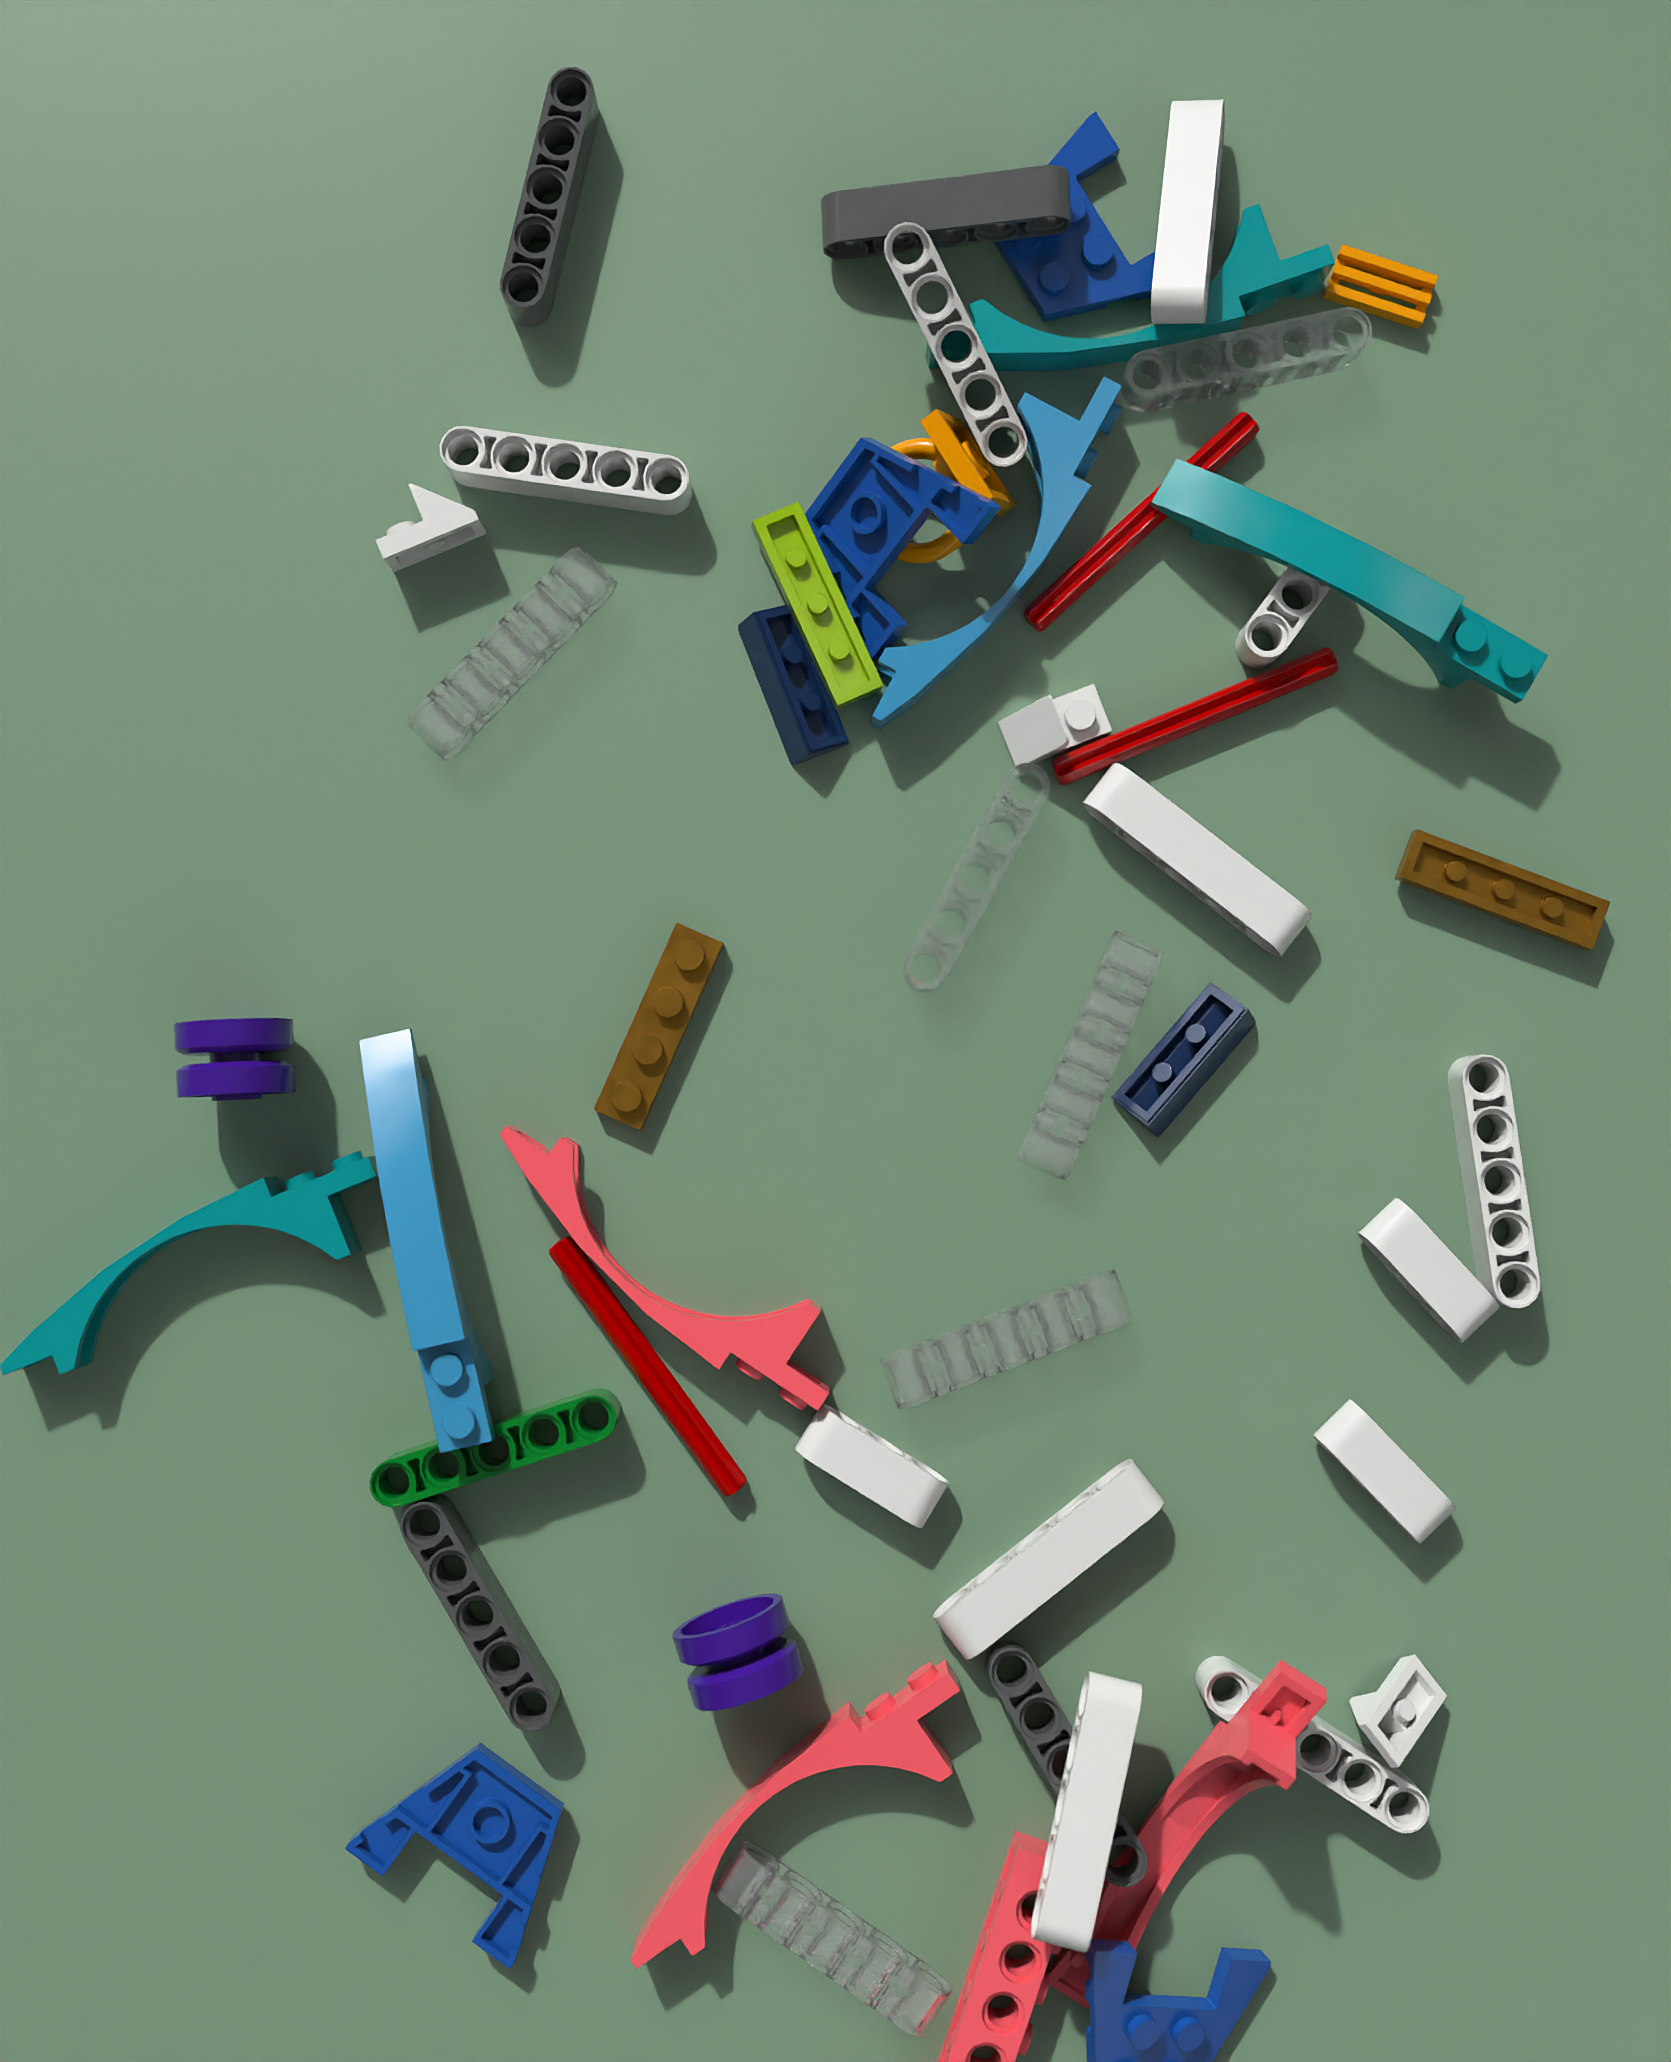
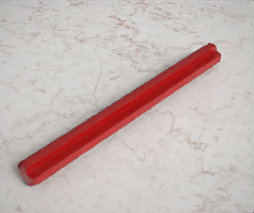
[1023,412,1260,632]
[1051,647,1339,785]
[549,1236,747,1497]

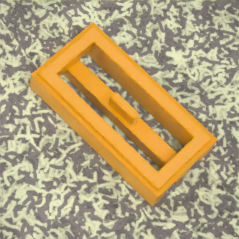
[1323,244,1438,329]

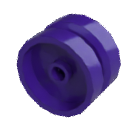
[174,1018,296,1101]
[672,1593,804,1711]

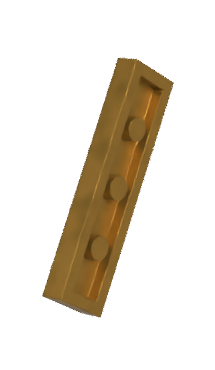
[1394,829,1610,951]
[593,922,724,1130]

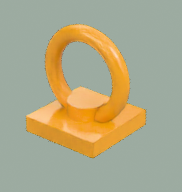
[891,409,1017,564]

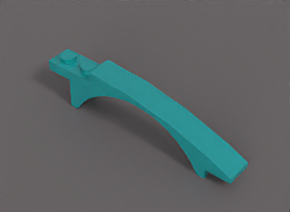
[925,204,1335,371]
[1150,459,1548,704]
[0,1151,379,1375]

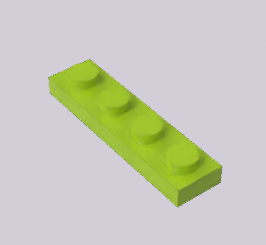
[751,501,884,710]

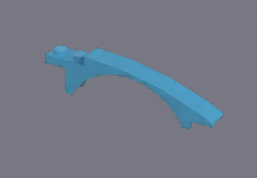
[871,377,1123,730]
[360,1029,495,1453]

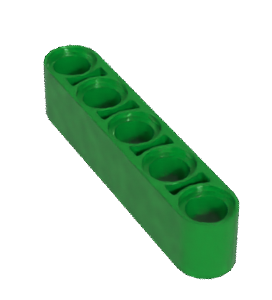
[369,1388,622,1507]

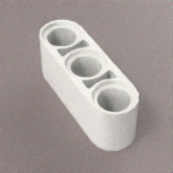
[1235,567,1331,668]
[1357,1198,1500,1343]
[1313,1399,1457,1545]
[795,1403,949,1528]

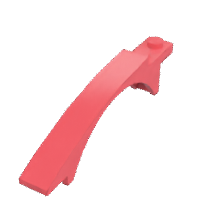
[500,1125,830,1411]
[630,1659,960,1969]
[1046,1659,1327,2009]

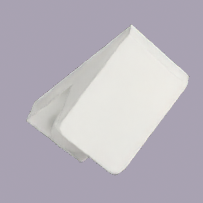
[376,484,487,572]
[997,684,1112,770]
[1349,1654,1447,1768]

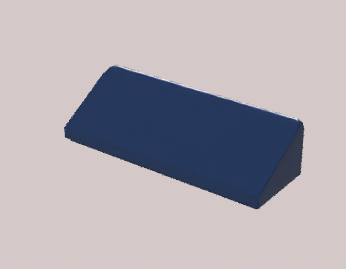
[738,605,849,765]
[1111,982,1256,1137]

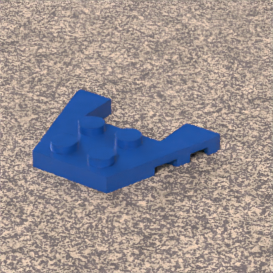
[994,112,1156,322]
[805,438,1001,659]
[345,1743,564,1969]
[1084,1939,1271,2062]

